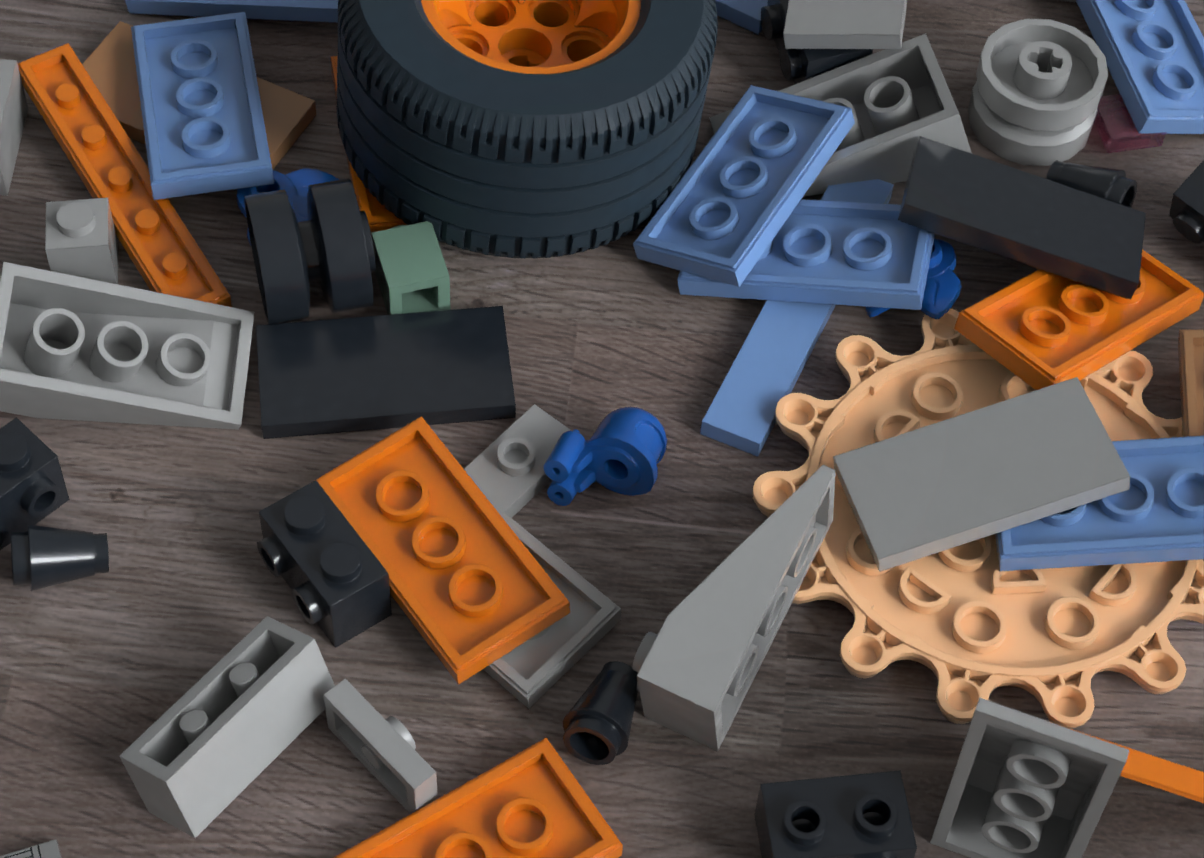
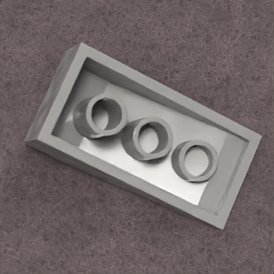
[709,33,971,197]
[0,262,255,430]
[632,465,836,751]
[930,697,1129,858]

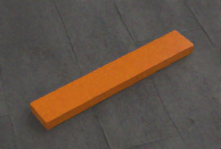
[18,43,232,307]

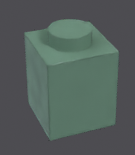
[371,221,451,315]

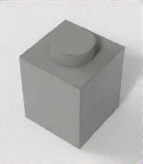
[45,198,118,284]

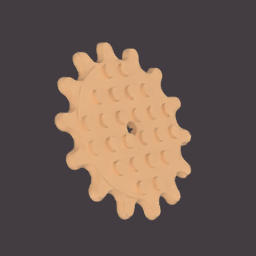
[752,308,1204,729]

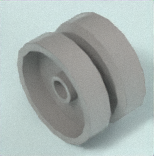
[968,19,1108,166]

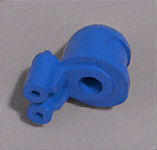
[543,407,667,506]

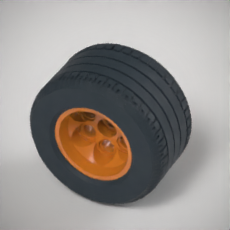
[337,0,718,258]

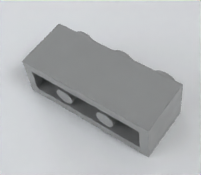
[119,616,335,838]

